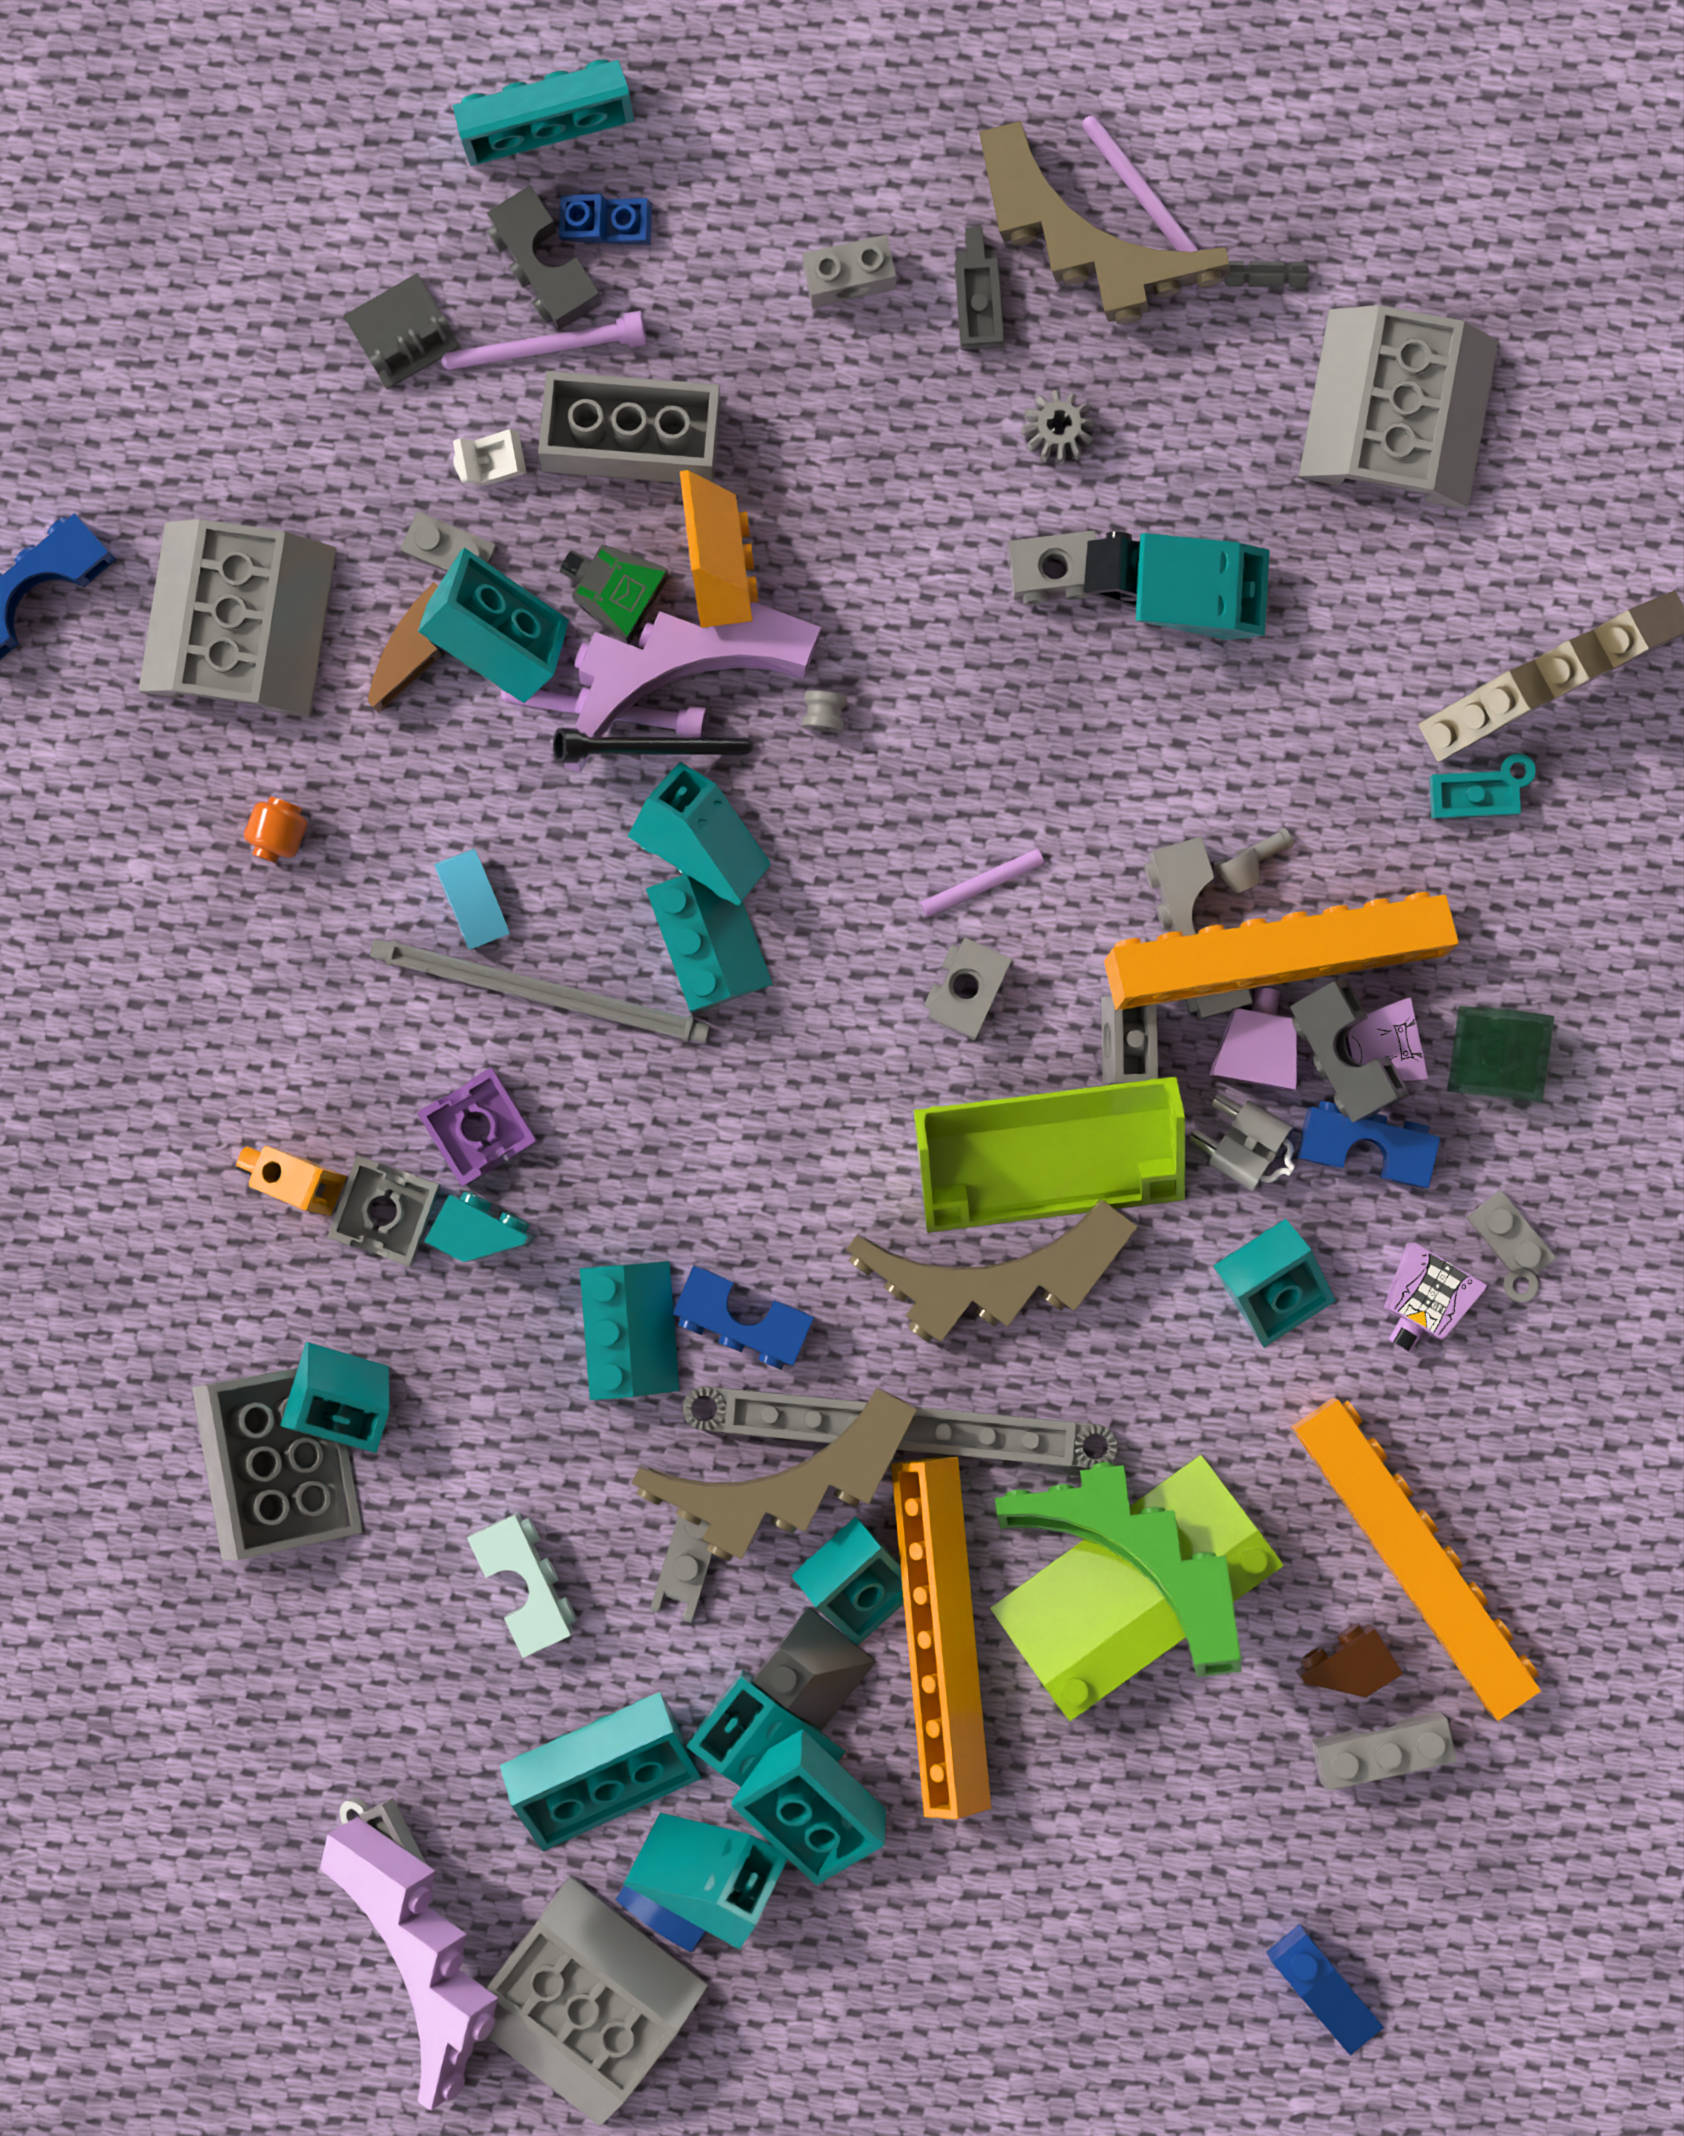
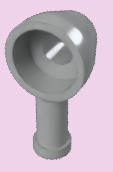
[1214,828,1294,893]

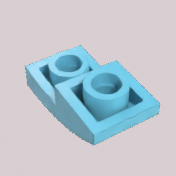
[434,848,510,950]

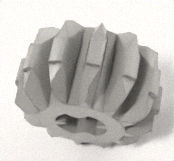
[1021,390,1095,466]

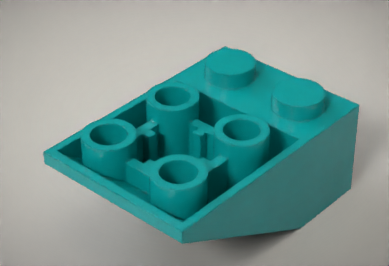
[1135,533,1270,640]
[627,762,771,906]
[686,1670,846,1787]
[623,1813,787,1950]

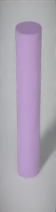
[920,848,1045,918]

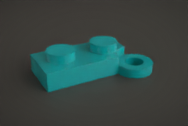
[1429,753,1536,820]

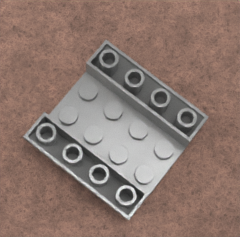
[1298,305,1498,510]
[138,519,337,717]
[484,1875,708,2126]

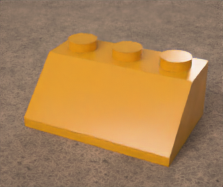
[680,470,759,628]

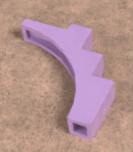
[564,603,821,774]
[320,1817,498,2111]

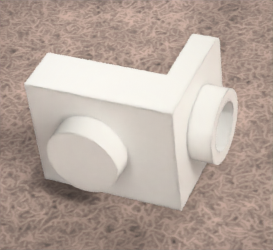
[453,429,527,486]

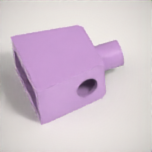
[1209,987,1297,1091]

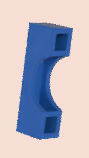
[0,513,117,660]

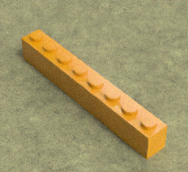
[1104,892,1459,1011]
[1291,1398,1541,1721]
[891,1457,992,1819]

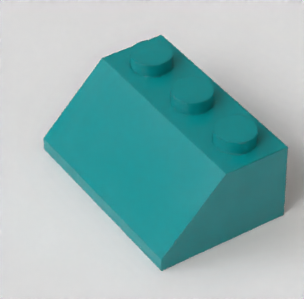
[418,547,569,703]
[645,875,773,1014]
[580,1261,680,1400]
[731,1729,886,1885]

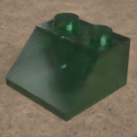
[1447,1006,1554,1104]

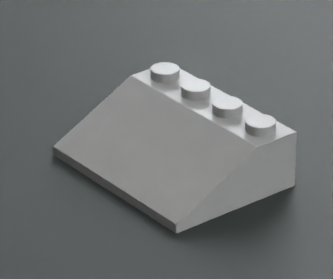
[192,1367,362,1560]

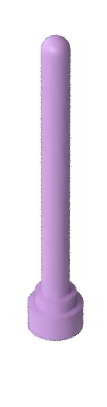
[1082,116,1203,290]
[441,310,647,370]
[501,690,707,737]

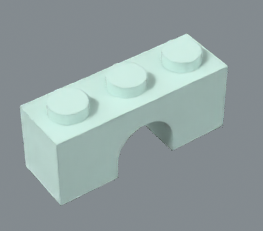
[467,1512,577,1658]

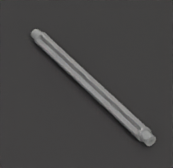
[370,938,710,1043]

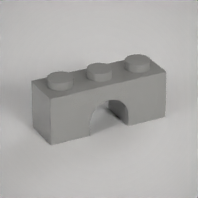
[1311,1711,1457,1791]

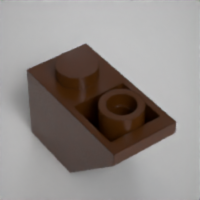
[1295,1623,1403,1697]

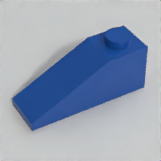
[1266,1924,1384,2056]

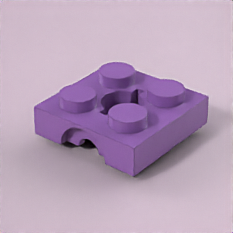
[417,1067,538,1187]

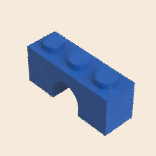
[1295,1101,1440,1188]
[672,1265,814,1370]

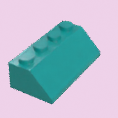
[452,59,635,167]
[500,1692,702,1852]

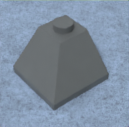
[752,1607,876,1731]

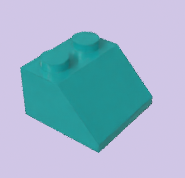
[1213,1218,1336,1348]
[791,1516,904,1646]

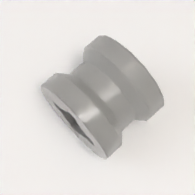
[801,691,847,733]

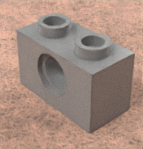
[802,235,896,308]
[1007,530,1096,605]
[924,937,1012,1040]
[1101,996,1158,1084]

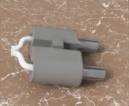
[1189,1093,1296,1192]

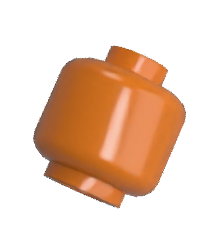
[243,796,308,864]

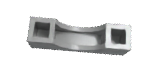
[1144,836,1253,1020]

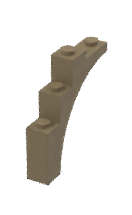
[979,121,1232,325]
[1418,590,1684,762]
[846,1199,1138,1343]
[631,1387,917,1561]

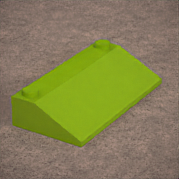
[913,1077,1185,1233]
[990,1454,1284,1722]

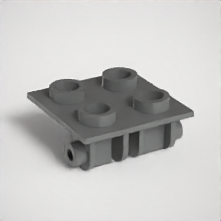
[343,273,461,389]

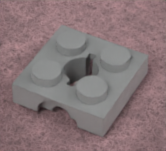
[327,1155,441,1267]

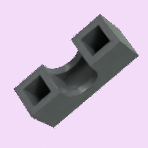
[486,185,602,331]
[1290,980,1410,1123]

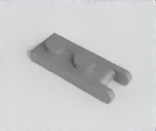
[650,1516,712,1623]

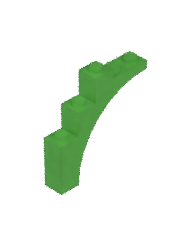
[995,1462,1242,1677]

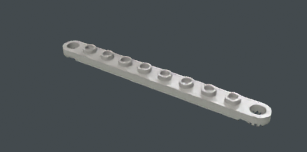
[683,1386,1118,1468]

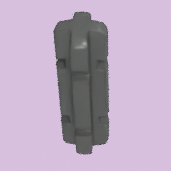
[1224,261,1309,287]

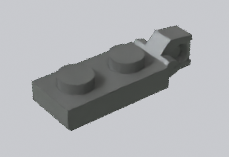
[954,227,1004,350]

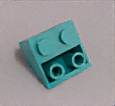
[424,1191,535,1262]
[280,1342,389,1453]

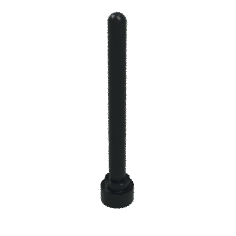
[553,728,753,763]

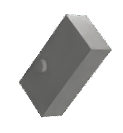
[538,371,721,483]

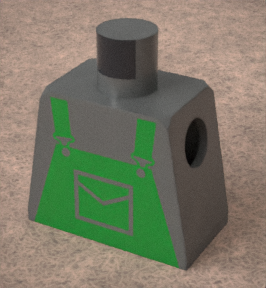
[559,544,669,644]

